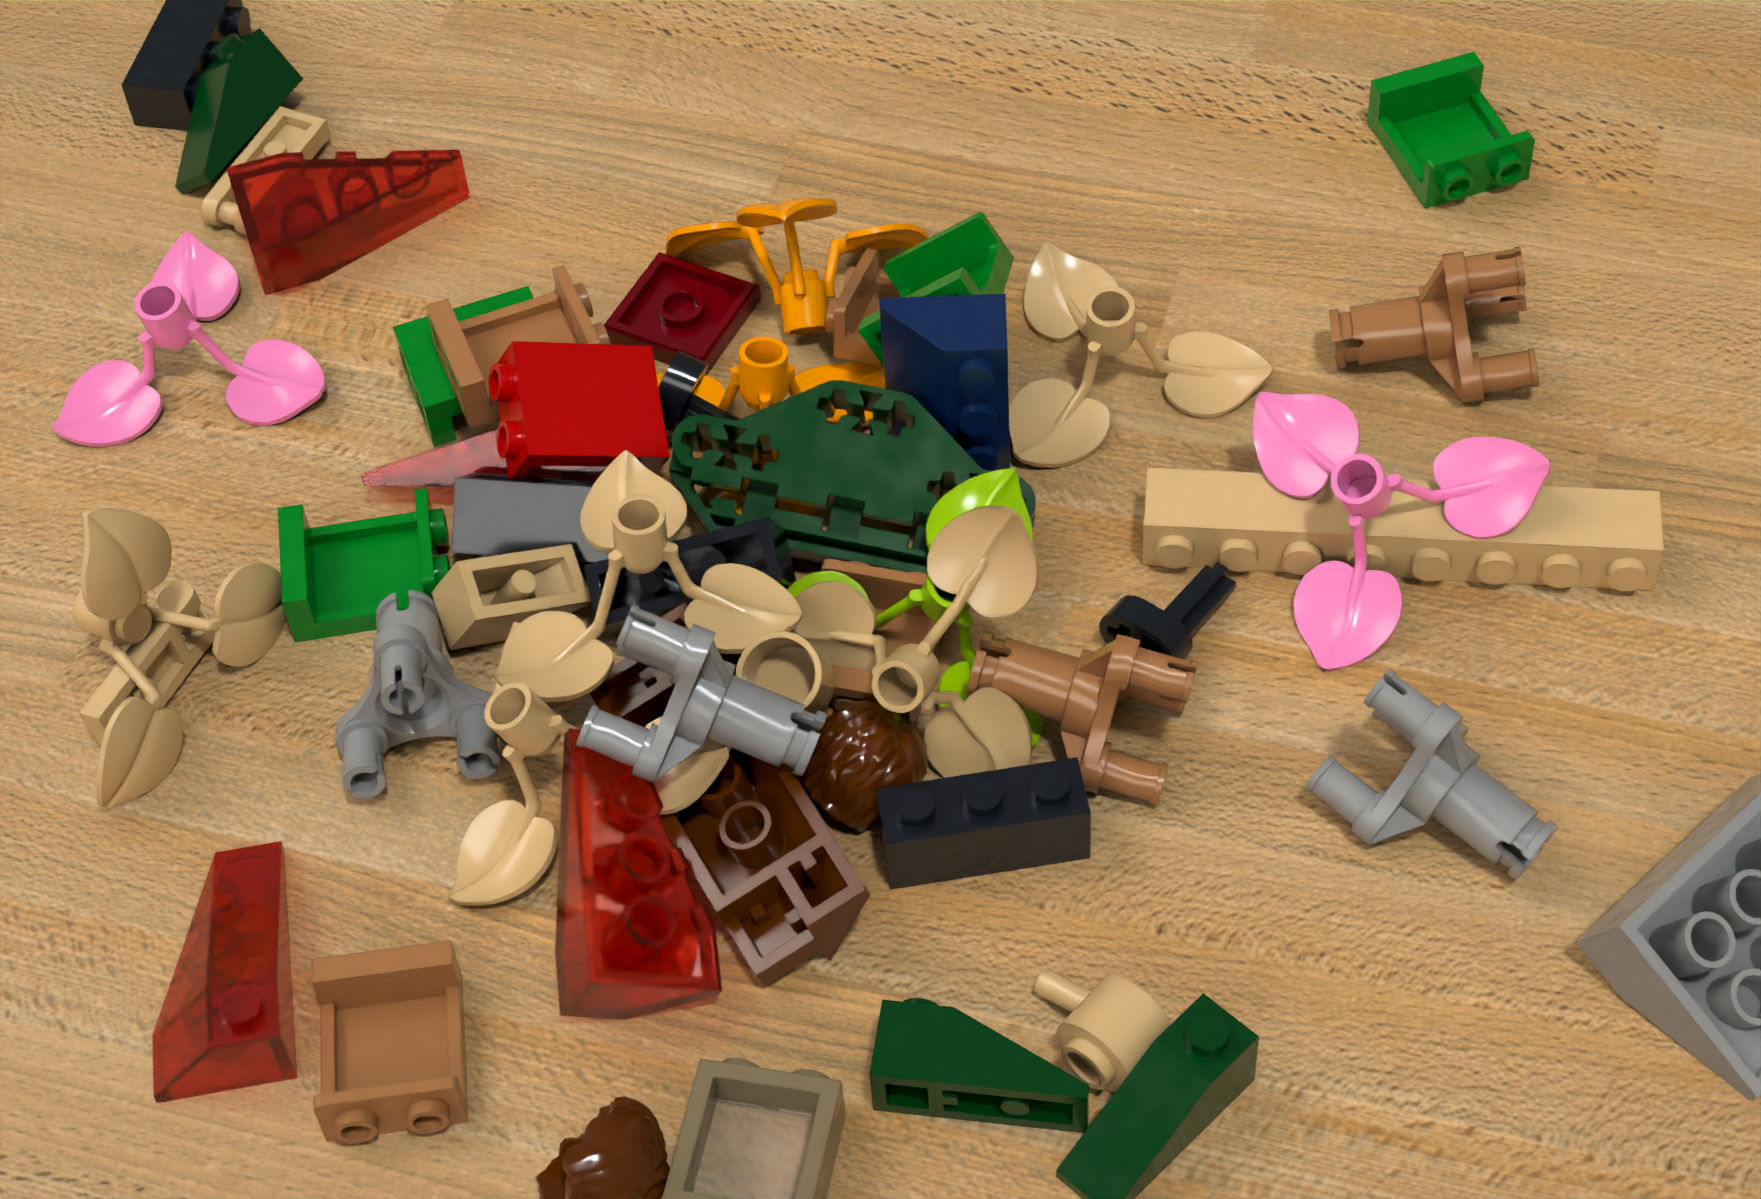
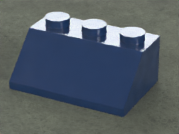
[880,294,1010,471]

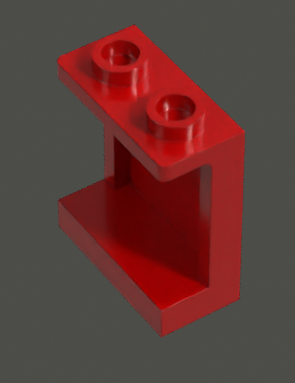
[488,341,670,479]

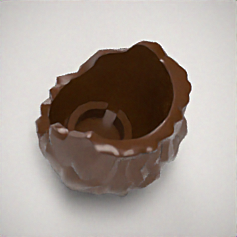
[797,700,928,832]
[535,1096,670,1199]

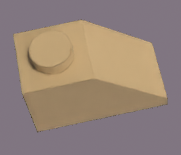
[431,544,591,650]

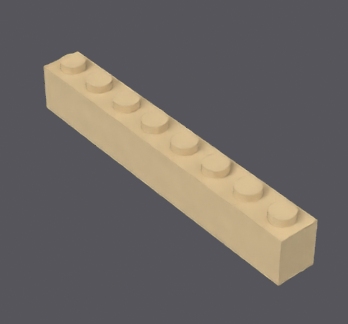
[1142,467,1664,591]

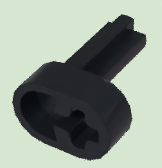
[659,350,760,466]
[1099,563,1236,659]

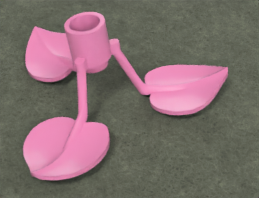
[52,231,326,447]
[1253,392,1550,671]

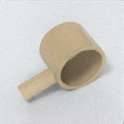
[736,631,834,714]
[1035,969,1172,1093]

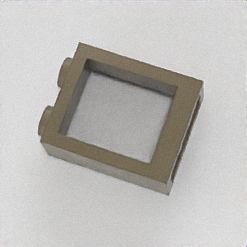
[662,1058,846,1199]

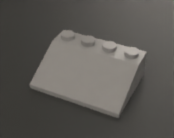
[1576,773,1761,1100]

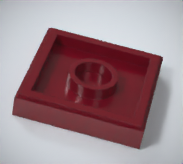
[604,252,761,375]

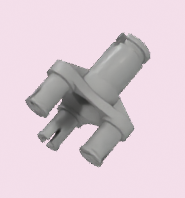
[336,590,500,798]
[576,604,827,783]
[1305,668,1558,881]

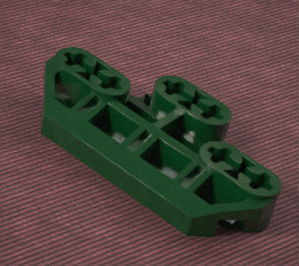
[668,380,1036,574]

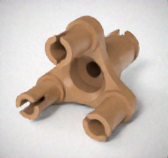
[1329,246,1540,403]
[966,631,1198,805]

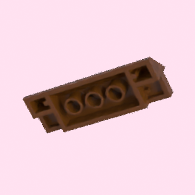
[589,602,870,987]

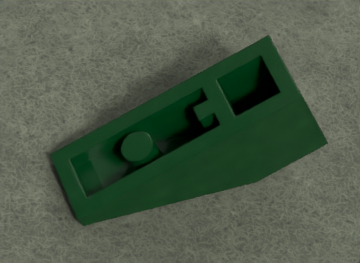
[175,29,303,194]
[1056,993,1259,1199]
[869,998,1089,1133]

